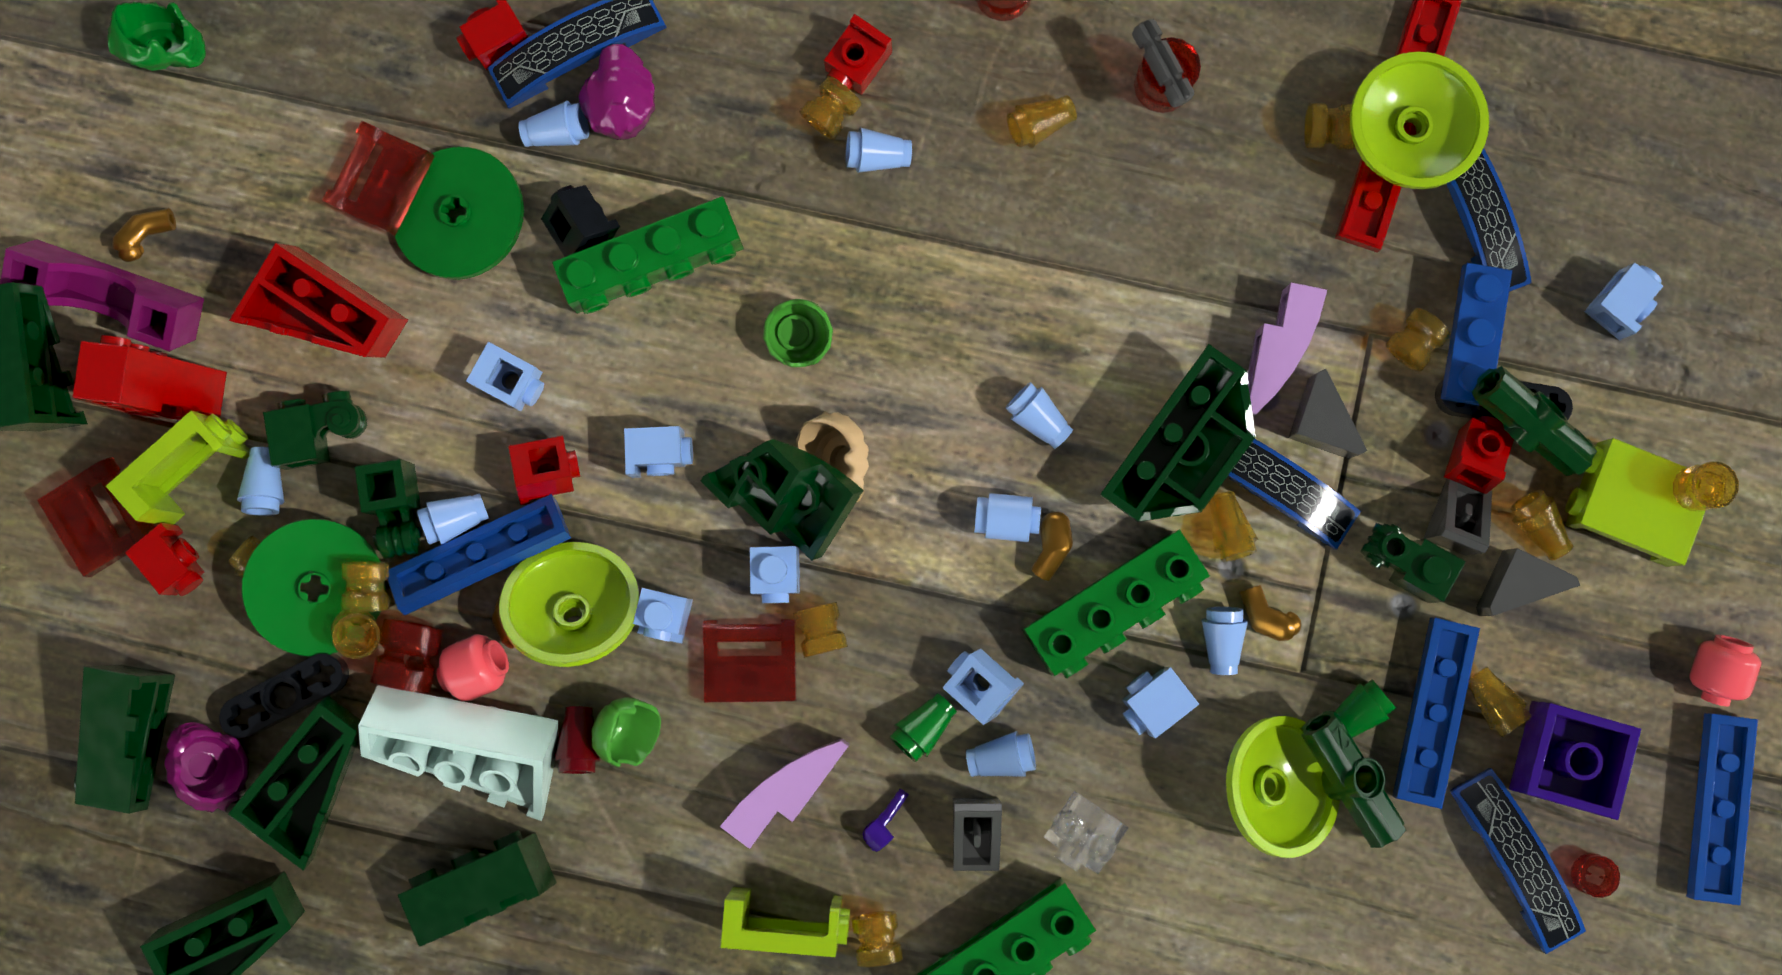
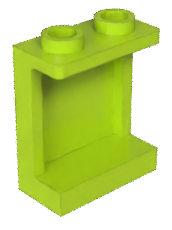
[106,410,250,525]
[1565,438,1717,567]
[721,887,850,957]

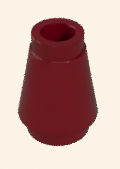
[554,706,600,774]

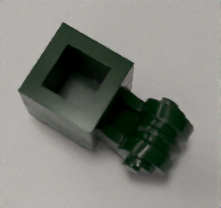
[263,391,367,470]
[355,459,421,559]
[1360,523,1466,603]

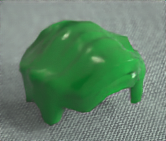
[107,2,206,71]

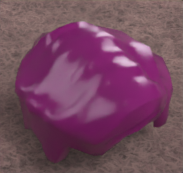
[579,44,655,140]
[164,722,249,813]

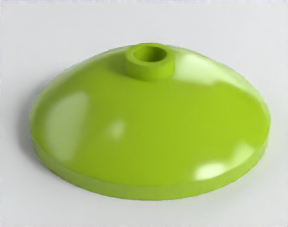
[1350,52,1489,189]
[499,542,640,667]
[1226,716,1340,858]

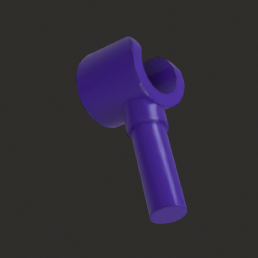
[862,789,909,852]

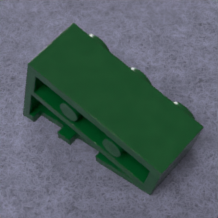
[0,282,88,432]
[74,665,175,814]
[228,696,361,871]
[398,830,557,947]
[140,871,305,975]

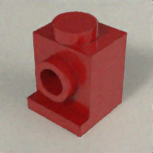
[456,0,529,70]
[824,14,892,95]
[1444,416,1514,494]
[508,436,581,505]
[125,523,205,596]

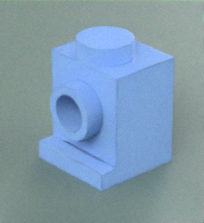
[1584,263,1663,340]
[466,342,544,411]
[624,426,693,478]
[633,588,693,644]
[943,649,1024,725]

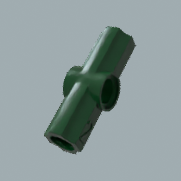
[1471,366,1597,477]
[1300,711,1406,848]

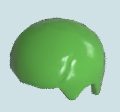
[763,299,833,367]
[592,697,661,767]

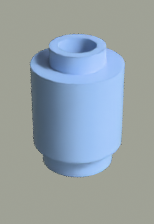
[974,493,1041,542]

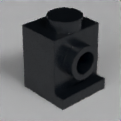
[541,185,620,257]

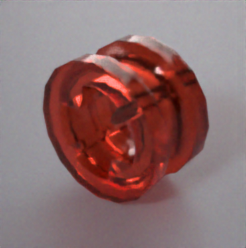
[1571,853,1620,898]

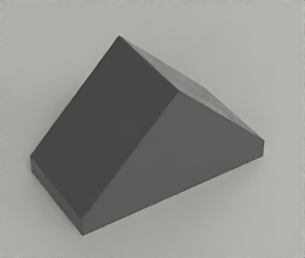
[1288,369,1367,459]
[1423,479,1492,556]
[1476,548,1580,616]
[953,798,1002,871]

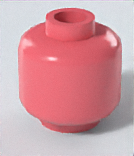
[436,634,509,701]
[1689,634,1762,707]

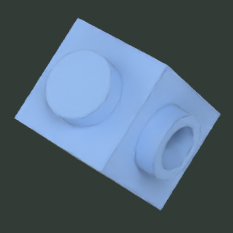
[750,546,800,603]
[1122,666,1199,739]

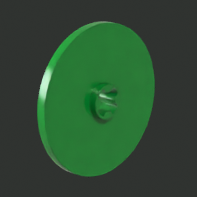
[391,147,524,280]
[242,519,385,656]

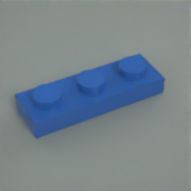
[1441,263,1513,406]

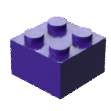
[1509,701,1641,820]

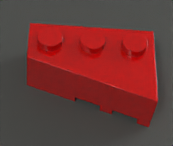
[229,243,408,358]
[72,335,227,420]

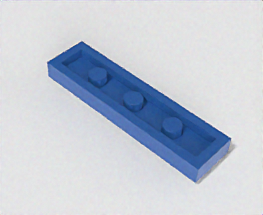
[385,494,571,615]
[1392,618,1480,809]
[1686,713,1758,905]

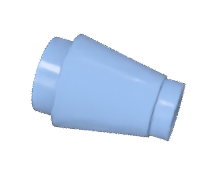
[519,101,589,147]
[845,127,912,173]
[1006,382,1073,449]
[237,447,285,516]
[417,493,489,545]
[1201,606,1248,675]
[966,731,1036,777]

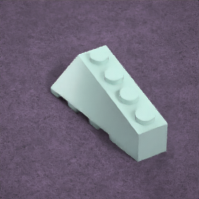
[358,685,558,821]

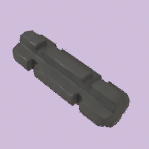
[1132,19,1194,108]

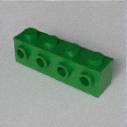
[552,196,744,314]
[1022,529,1210,679]
[916,877,1096,975]

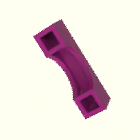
[0,239,204,352]

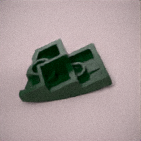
[700,439,864,561]

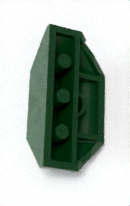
[1100,344,1256,522]

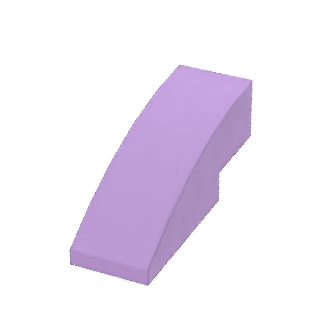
[1248,282,1327,416]
[720,739,849,849]

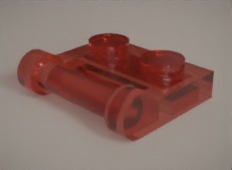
[321,121,435,236]
[37,457,156,577]
[703,619,797,703]

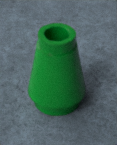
[1335,679,1396,738]
[890,693,957,762]

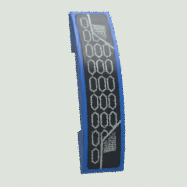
[488,0,667,109]
[1447,148,1532,292]
[1227,439,1361,550]
[1450,768,1586,954]

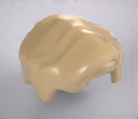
[796,411,869,502]

